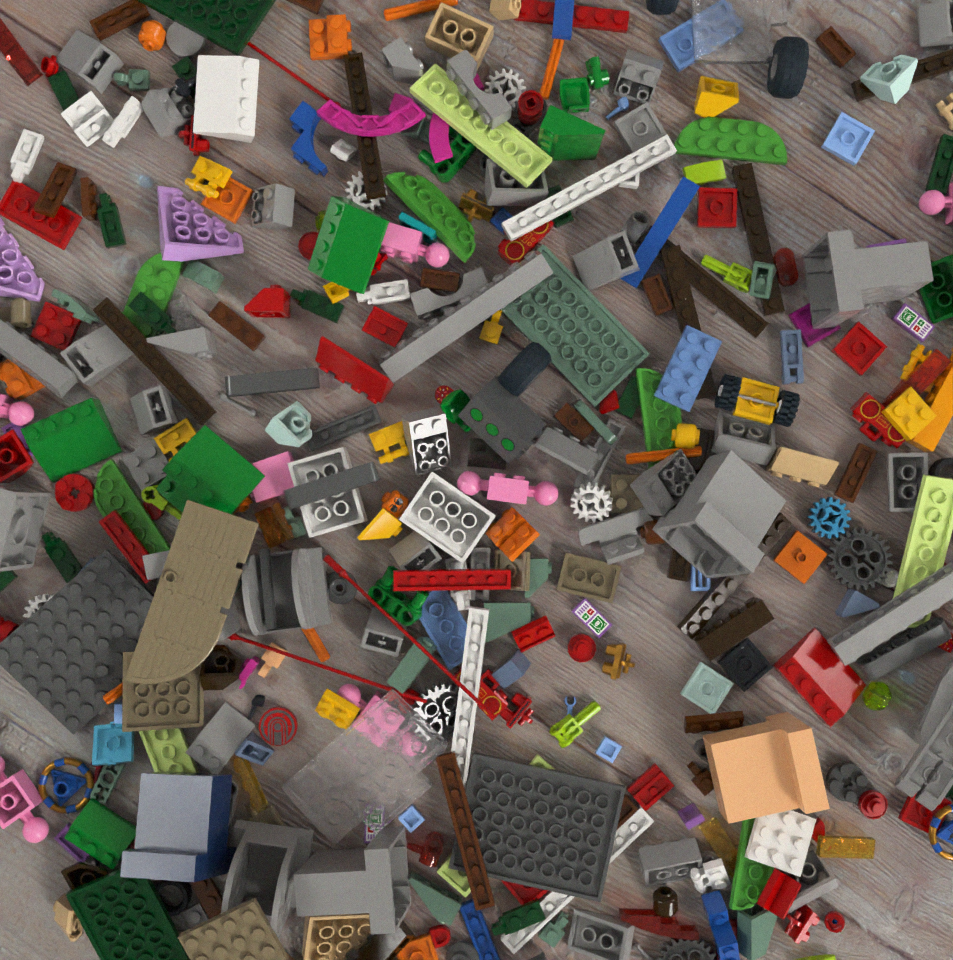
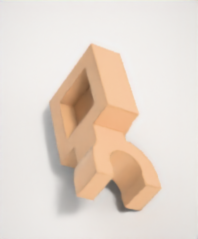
[258,642,288,678]

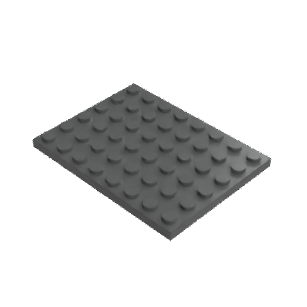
[0,548,154,735]
[448,752,626,902]

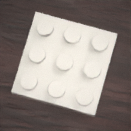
[744,810,816,877]

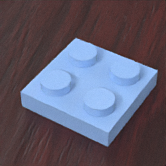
[821,112,875,166]

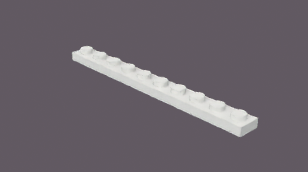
[501,134,677,241]
[451,606,489,790]
[501,805,654,954]

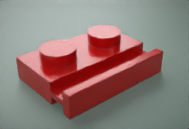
[362,306,408,348]
[511,615,556,653]
[626,763,674,811]

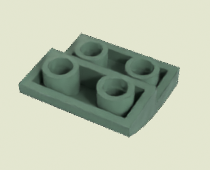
[51,289,100,324]

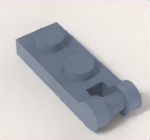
[780,330,804,385]

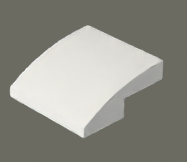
[60,90,114,147]

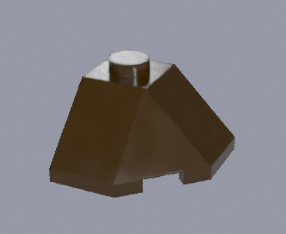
[199,645,242,691]
[61,862,109,889]

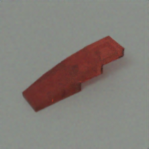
[0,18,43,86]
[881,349,952,407]
[619,908,699,941]

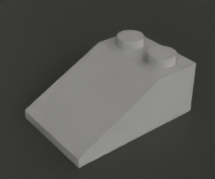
[146,327,218,361]
[185,702,256,774]
[567,909,635,960]

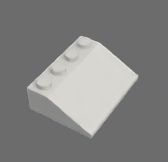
[193,55,259,143]
[287,447,368,538]
[399,472,496,563]

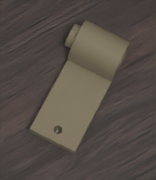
[0,297,32,329]

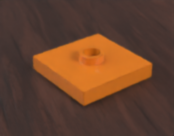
[773,530,828,584]

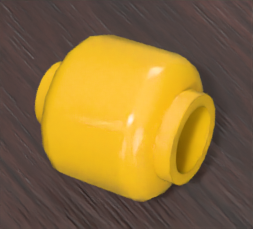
[671,423,700,449]

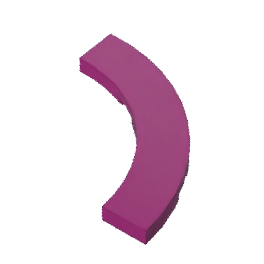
[429,73,484,164]
[316,99,426,137]

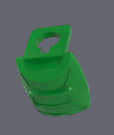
[559,77,590,114]
[440,389,471,432]

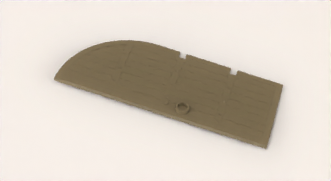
[125,500,259,684]

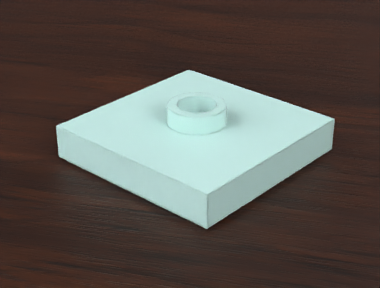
[680,661,734,714]

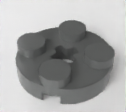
[826,762,868,803]

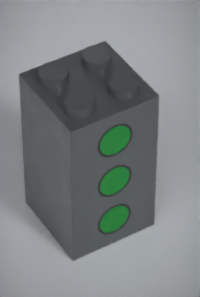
[458,376,546,464]

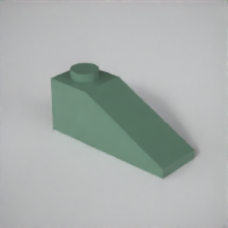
[409,871,462,926]

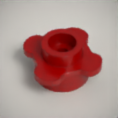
[41,55,59,78]

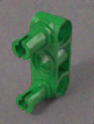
[418,126,477,183]
[368,566,429,626]

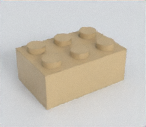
[425,2,494,70]

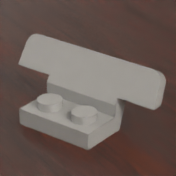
[578,507,652,565]

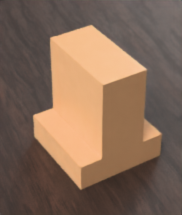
[703,712,830,824]

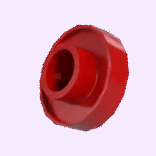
[298,231,319,260]
[567,634,596,662]
[858,789,888,820]

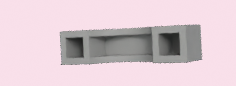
[446,50,512,130]
[409,267,488,320]

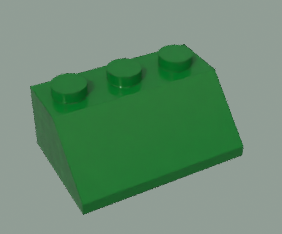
[919,254,953,324]
[64,798,136,870]

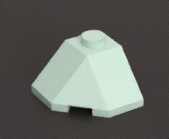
[860,54,918,104]
[265,401,312,447]

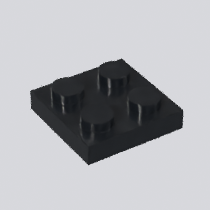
[718,637,773,692]

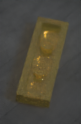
[234,756,269,813]
[699,817,737,878]
[816,835,876,859]

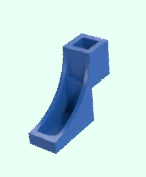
[289,101,328,177]
[701,890,740,960]

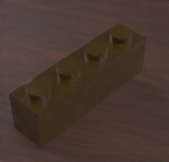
[693,597,775,661]
[355,920,415,960]

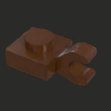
[687,761,714,796]

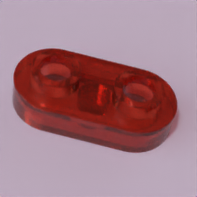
[773,248,798,287]

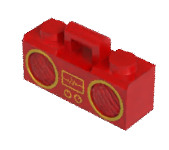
[498,221,554,265]
[850,392,905,448]
[451,666,509,721]

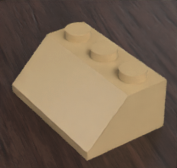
[765,447,839,488]

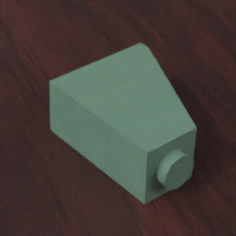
[484,601,534,642]
[387,636,437,694]
[737,902,777,960]

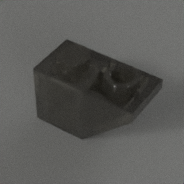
[467,438,506,470]

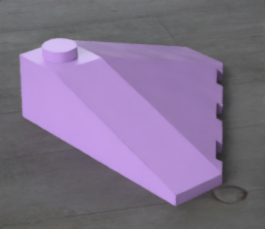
[157,186,244,262]
[0,217,45,302]

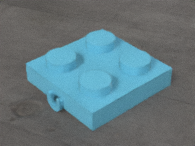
[92,721,135,766]

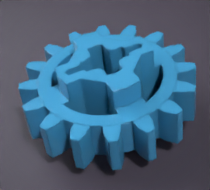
[807,497,851,539]

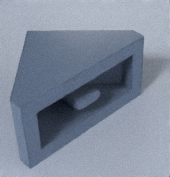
[835,589,880,618]
[491,649,531,689]
[234,732,274,766]

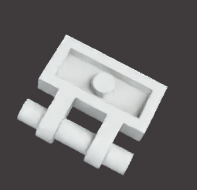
[690,858,731,894]

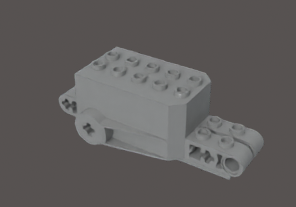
[895,658,953,811]

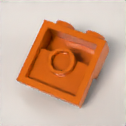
[309,14,352,60]
[0,359,46,400]
[485,507,540,562]

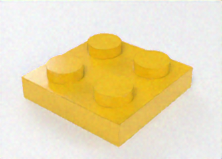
[882,387,937,441]
[314,689,361,730]

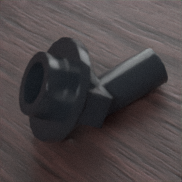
[175,76,196,98]

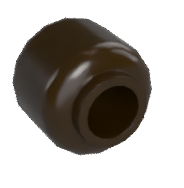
[653,886,678,918]

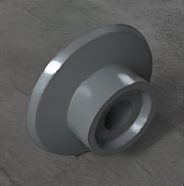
[327,571,357,604]
[446,941,479,960]

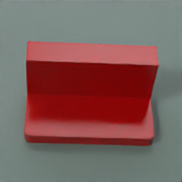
[756,868,801,919]

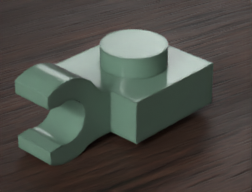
[114,69,150,91]
[281,506,307,540]
[538,911,569,948]

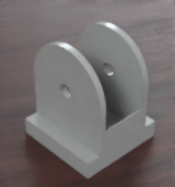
[0,483,51,572]
[242,547,332,636]
[221,820,314,939]

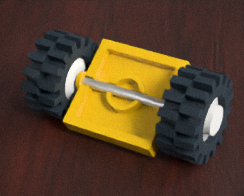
[715,374,800,427]

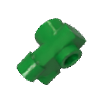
[585,56,609,91]

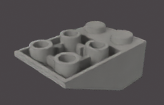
[56,30,124,94]
[572,230,640,291]
[60,325,134,386]
[401,407,452,476]
[630,449,697,516]

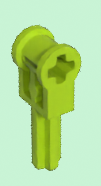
[701,255,752,293]
[141,485,182,520]
[549,701,601,748]

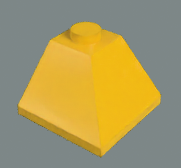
[694,76,739,118]
[357,508,403,540]

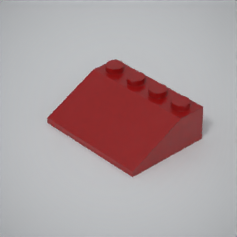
[315,336,394,404]
[772,627,866,727]

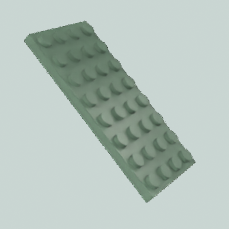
[500,244,650,407]

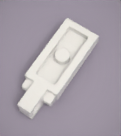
[102,96,144,148]
[10,129,45,183]
[356,279,411,305]
[445,558,471,611]

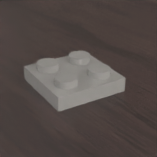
[614,102,667,153]
[122,439,169,491]

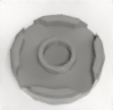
[166,22,206,58]

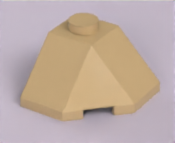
[53,893,83,942]

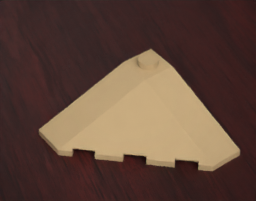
[302,913,371,960]

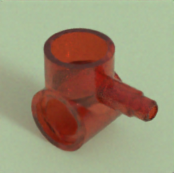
[407,832,444,867]

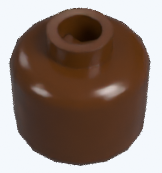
[640,519,665,545]

